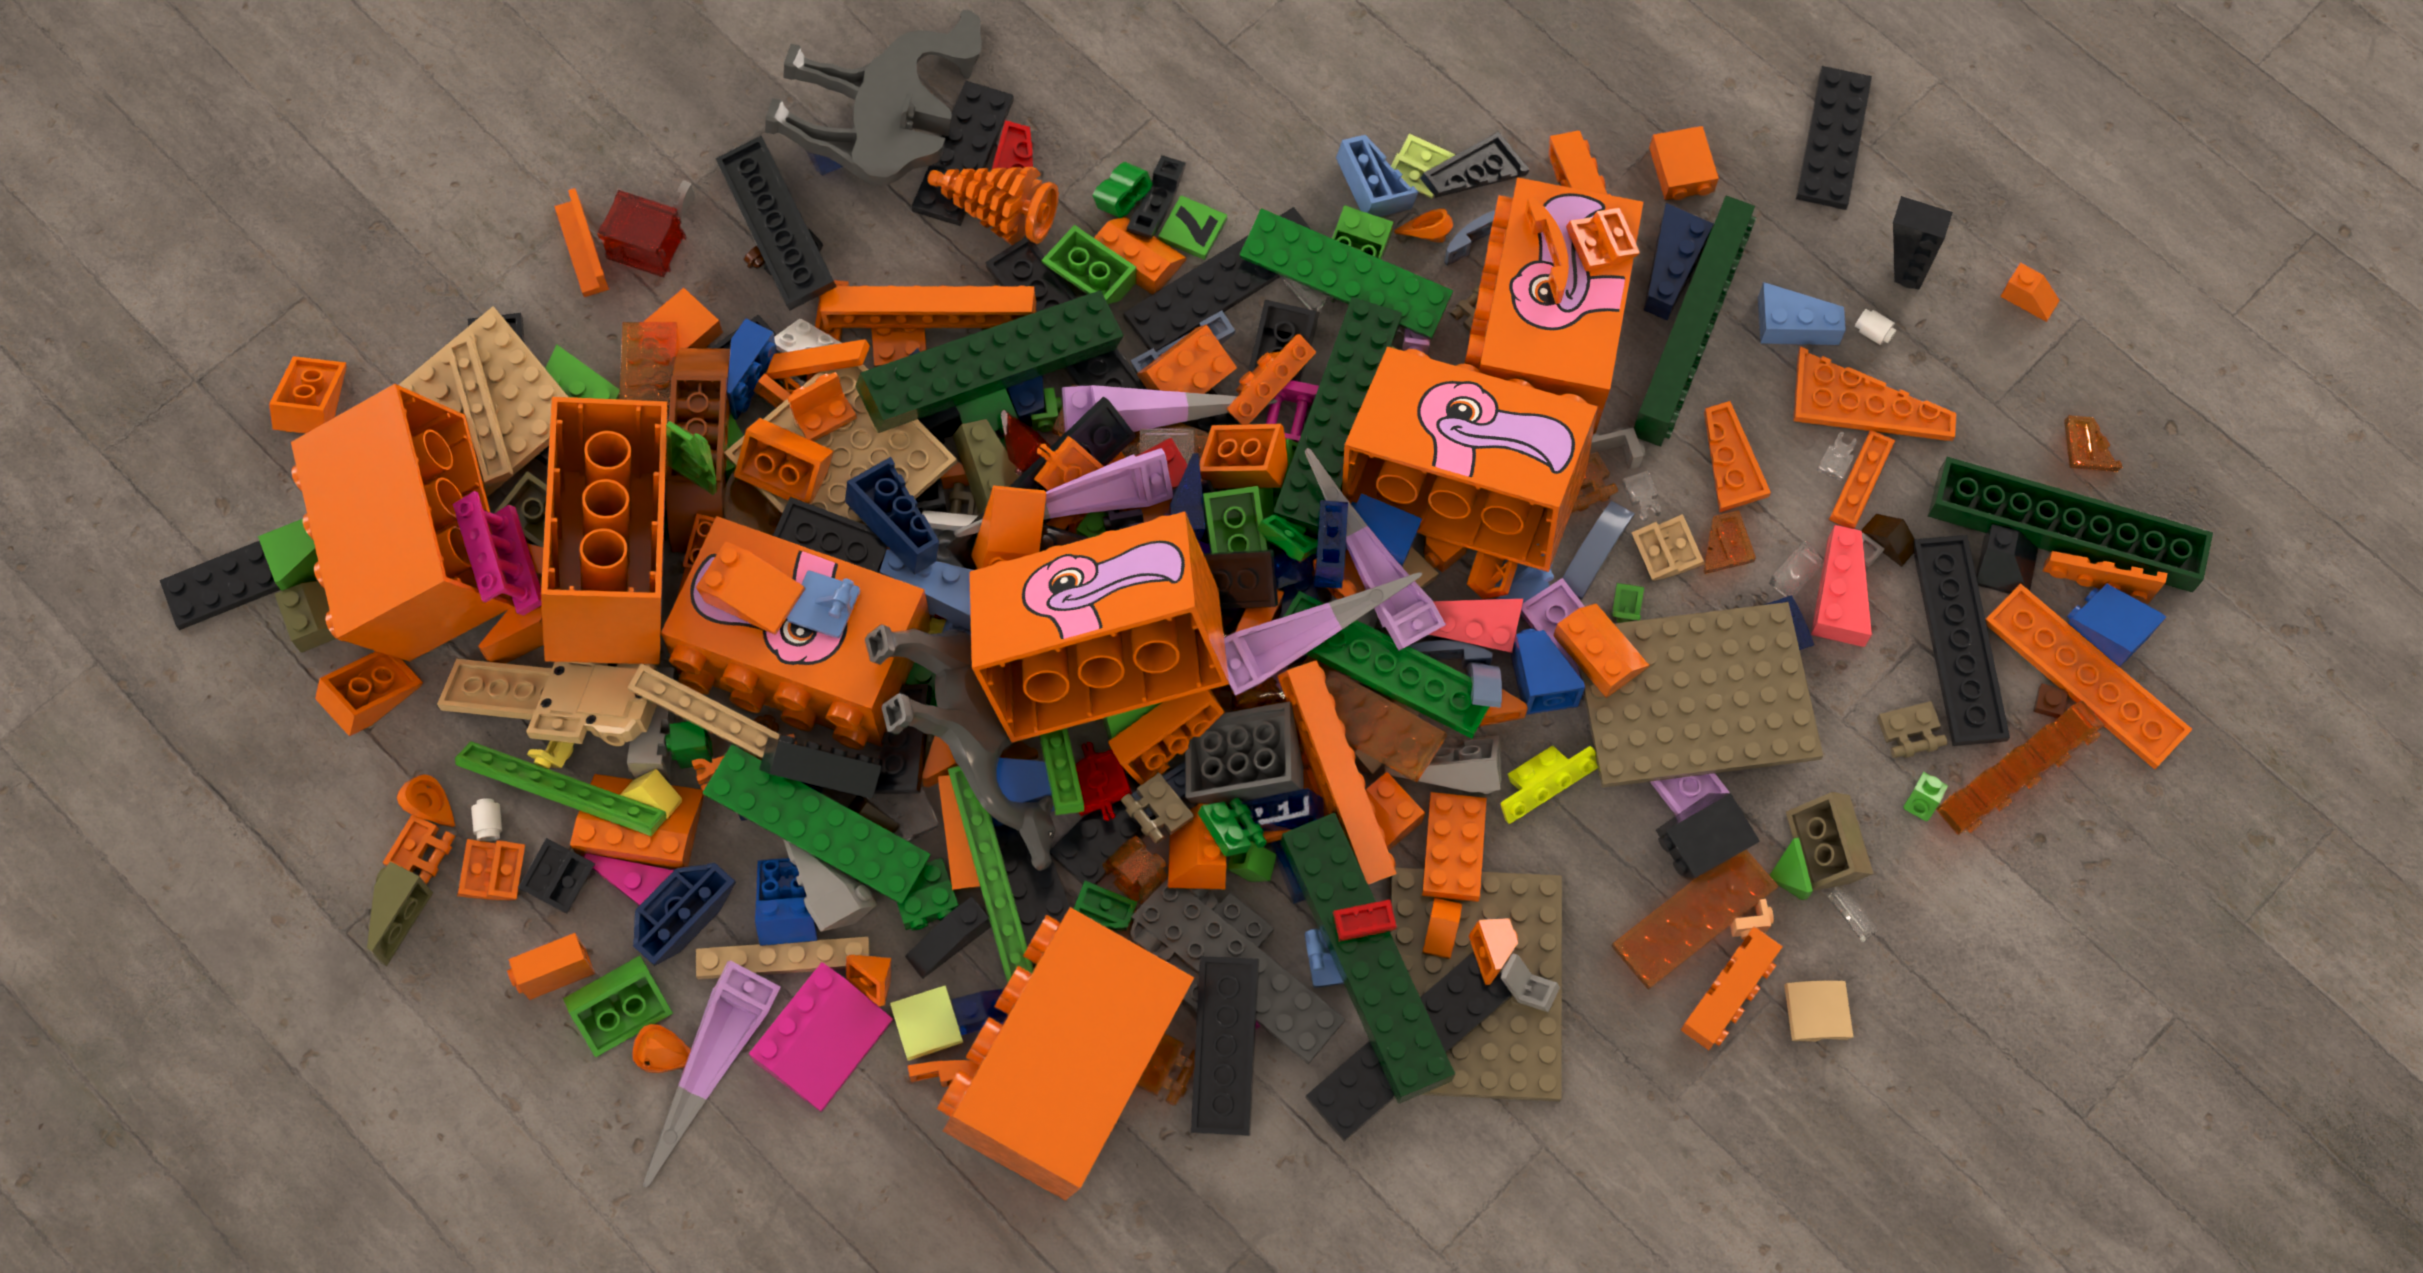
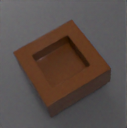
[2033,683,2068,719]

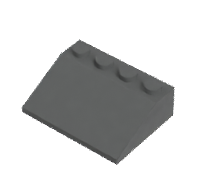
[1185,702,1304,806]

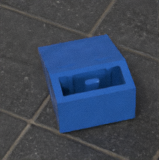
[727,318,777,420]
[755,858,817,946]

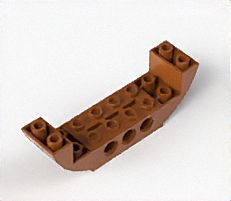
[666,348,730,552]

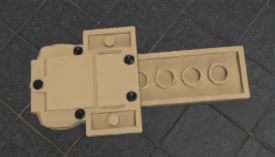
[437,659,658,746]

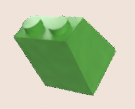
[258,519,318,591]

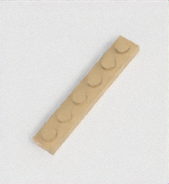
[445,335,514,486]
[627,663,780,759]
[696,937,870,980]

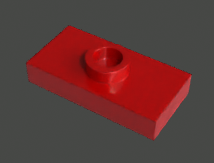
[1333,899,1397,941]

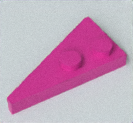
[583,853,674,906]

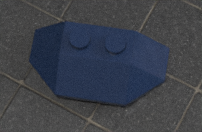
[633,863,736,966]

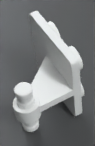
[774,319,841,386]

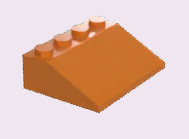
[570,774,704,869]

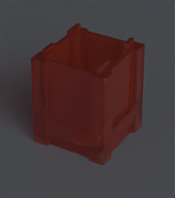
[597,190,687,278]

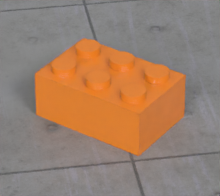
[1137,325,1237,394]

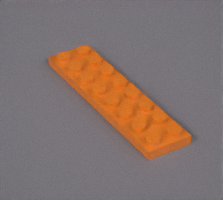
[1985,583,2192,770]

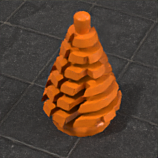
[928,167,1059,245]

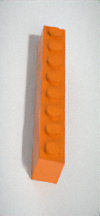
[820,285,1037,328]
[1277,660,1396,884]

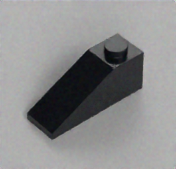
[905,896,991,979]

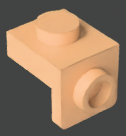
[1730,899,1774,940]

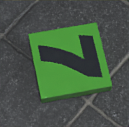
[1158,195,1227,260]

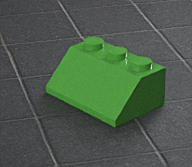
[1042,225,1136,304]
[563,955,673,1058]

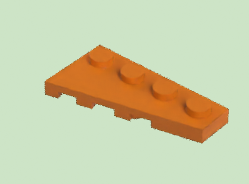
[1704,401,1771,512]
[2042,551,2168,604]

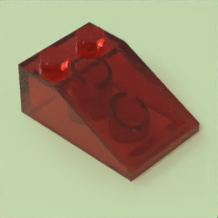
[1001,409,1051,476]

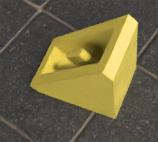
[620,769,682,819]

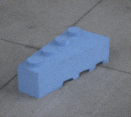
[879,549,974,631]

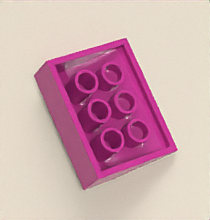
[749,962,893,1112]

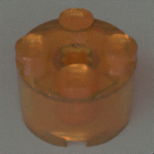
[1103,836,1168,904]

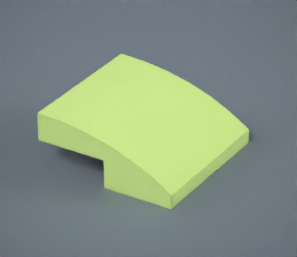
[1391,134,1455,198]
[890,985,963,1061]

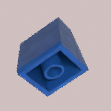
[1342,493,1422,567]
[2067,584,2166,667]
[1511,629,1585,715]
[991,758,1055,827]

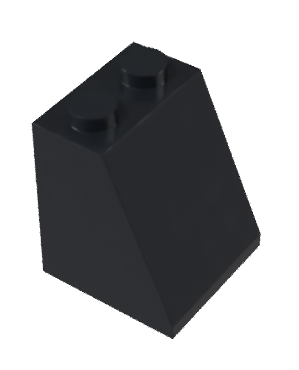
[1656,793,1760,878]

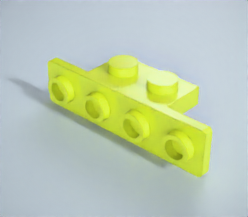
[1500,745,1598,824]

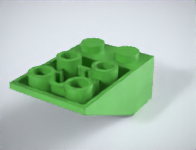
[1332,205,1394,260]

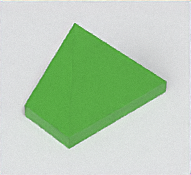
[1768,838,1813,900]

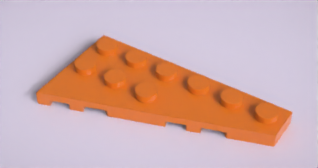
[1793,346,1956,441]

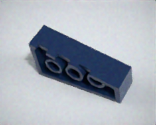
[1644,203,1714,321]
[845,457,939,575]

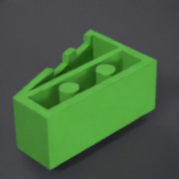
[545,344,624,400]

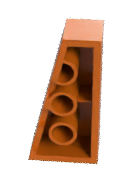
[1549,130,1611,195]
[1680,926,1783,1050]

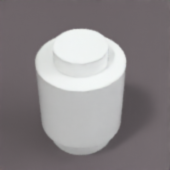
[1855,309,1896,345]
[471,798,502,842]

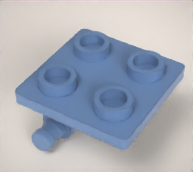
[1495,544,1554,604]
[787,570,860,639]
[1305,929,1344,988]

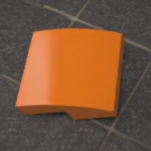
[1566,208,1640,271]
[457,839,525,900]

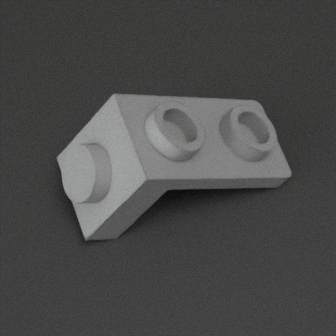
[1590,427,1645,469]
[1501,953,1560,1012]

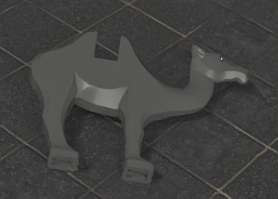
[765,10,982,185]
[865,624,1056,871]

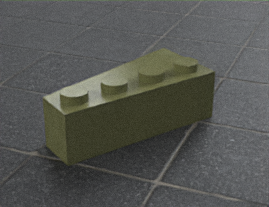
[953,419,1021,515]

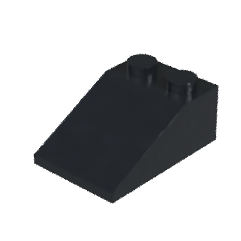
[1248,300,1320,382]

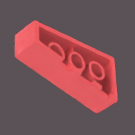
[1811,525,1872,647]
[1429,599,1523,653]

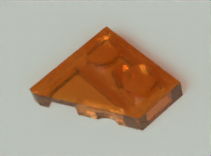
[1703,510,1756,574]

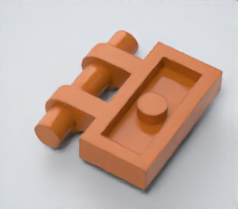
[382,815,456,885]

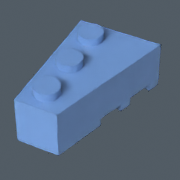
[1336,135,1418,217]
[1758,282,1846,345]

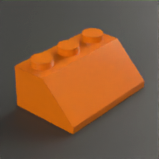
[1094,216,1186,295]
[734,418,834,504]
[1197,424,1288,488]
[1553,604,1650,698]
[1168,804,1227,889]

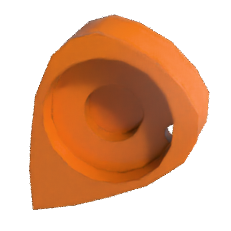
[1394,209,1453,243]
[397,774,455,827]
[632,1024,691,1073]

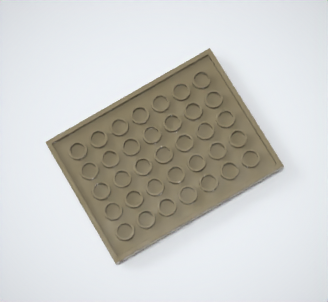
[1578,602,1823,788]
[1390,868,1562,1102]

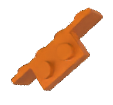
[1227,334,1316,425]

